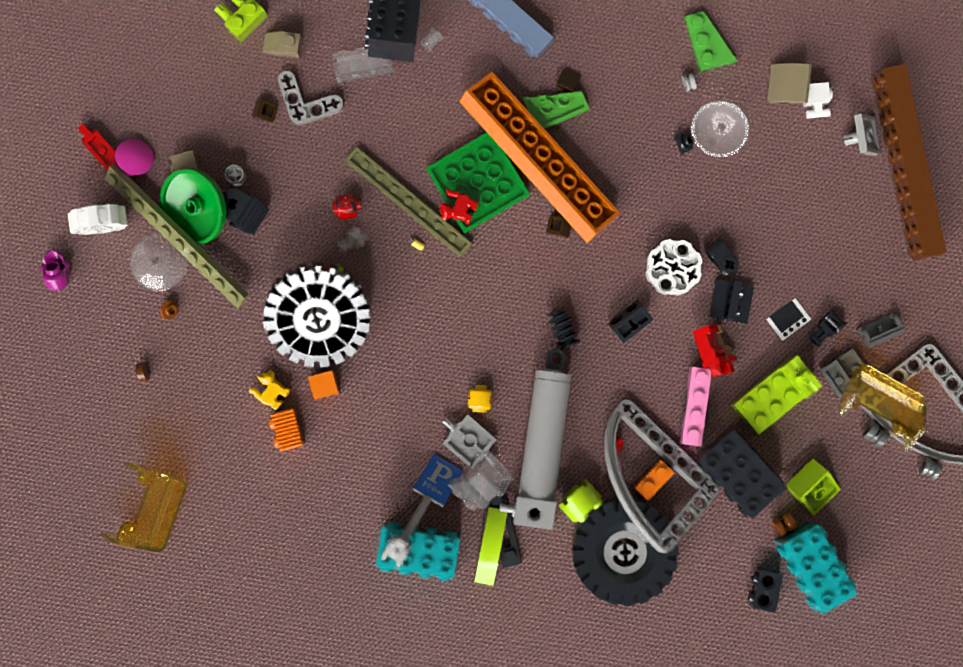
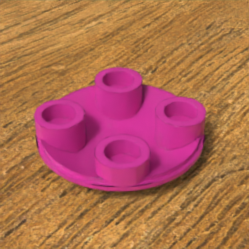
[115,139,154,176]

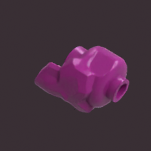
[40,249,71,290]

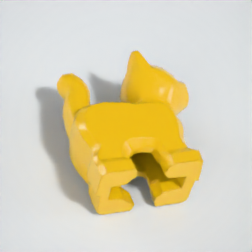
[249,370,291,410]

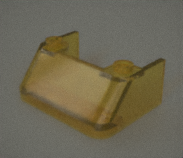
[839,364,927,452]
[100,462,187,552]

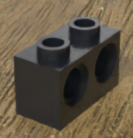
[607,300,654,344]
[748,568,783,613]

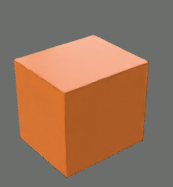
[308,370,340,400]

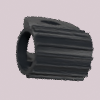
[222,189,270,235]

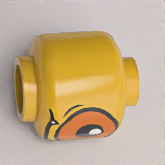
[467,385,493,413]

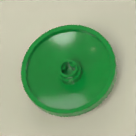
[160,168,226,245]

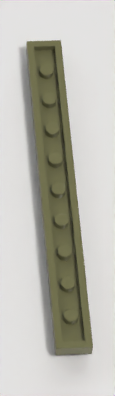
[105,164,249,309]

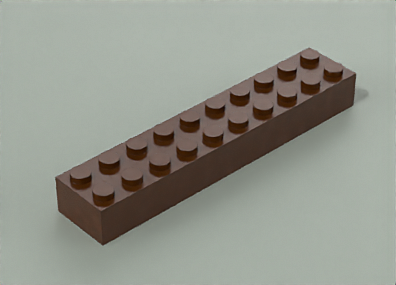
[872,64,947,261]

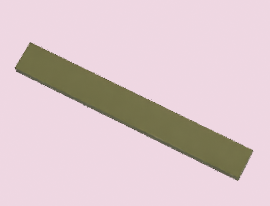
[345,146,473,258]

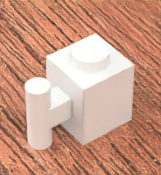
[803,82,833,118]

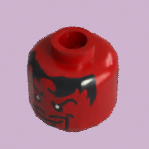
[332,193,361,220]

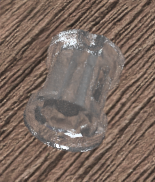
[419,27,444,53]

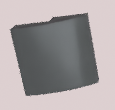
[820,348,875,402]

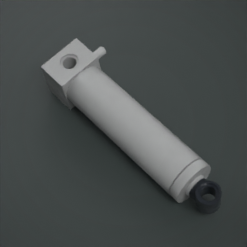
[499,349,572,530]

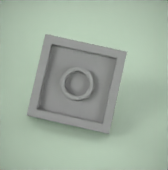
[844,114,881,156]

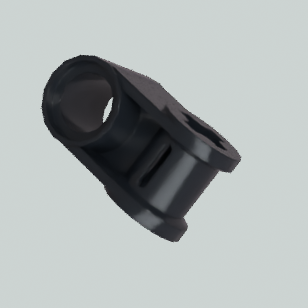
[704,238,738,276]

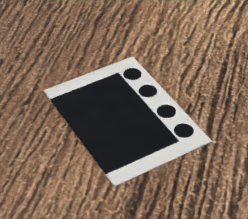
[766,298,811,341]

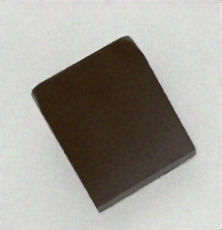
[556,68,581,93]
[252,98,279,123]
[546,214,572,238]

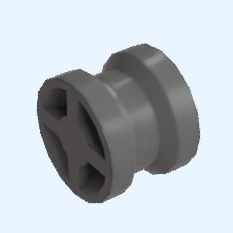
[919,457,943,480]

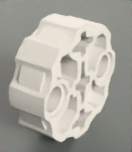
[68,204,128,235]
[645,239,702,296]

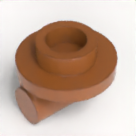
[160,299,178,320]

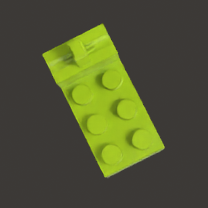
[731,355,822,435]

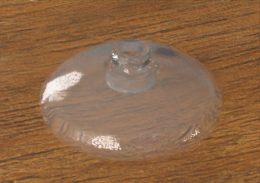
[691,100,749,158]
[130,234,188,291]

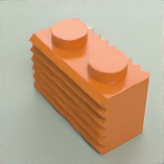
[269,408,304,451]
[633,460,674,501]

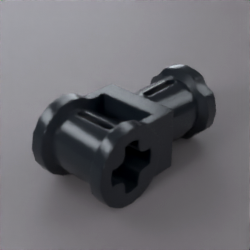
[807,309,847,347]

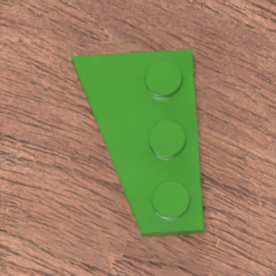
[685,11,737,72]
[522,92,590,130]

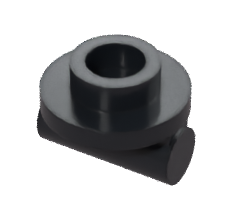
[674,133,693,155]

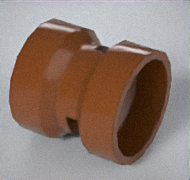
[771,512,798,538]

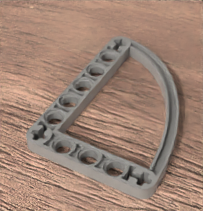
[858,344,963,464]
[604,399,719,553]

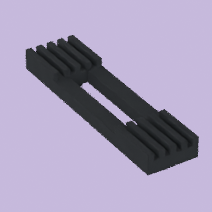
[485,488,522,568]

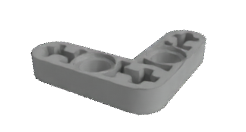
[278,71,344,125]

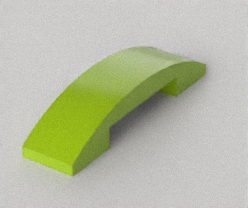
[474,507,508,585]

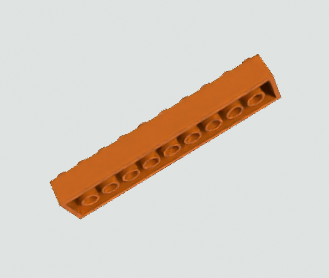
[459,72,620,243]

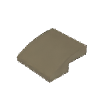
[767,63,812,104]

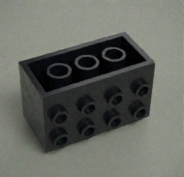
[365,0,420,62]
[697,425,788,519]

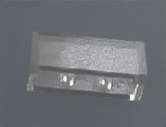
[332,47,393,83]

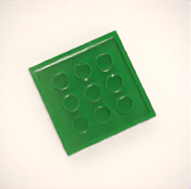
[426,132,530,234]

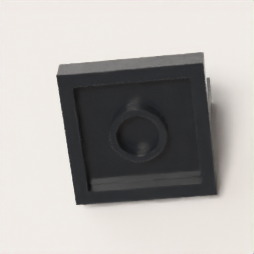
[708,279,754,324]

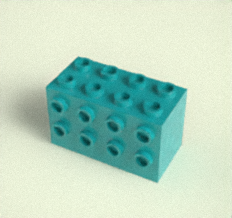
[376,522,461,581]
[775,522,858,614]

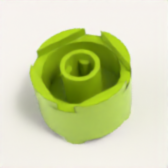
[557,479,603,523]

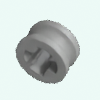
[682,73,697,92]

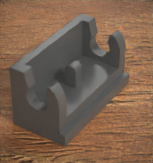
[857,313,906,348]

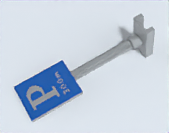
[382,454,463,568]

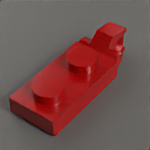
[77,124,118,171]

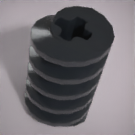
[546,308,581,350]

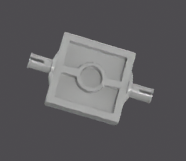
[442,414,497,469]

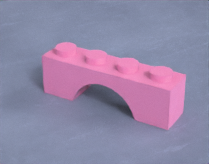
[679,367,711,446]

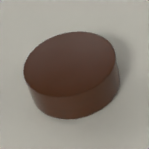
[136,362,150,382]

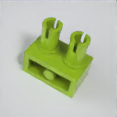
[214,0,267,43]

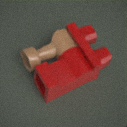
[692,324,737,377]

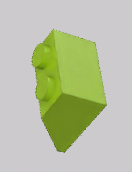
[786,459,841,516]

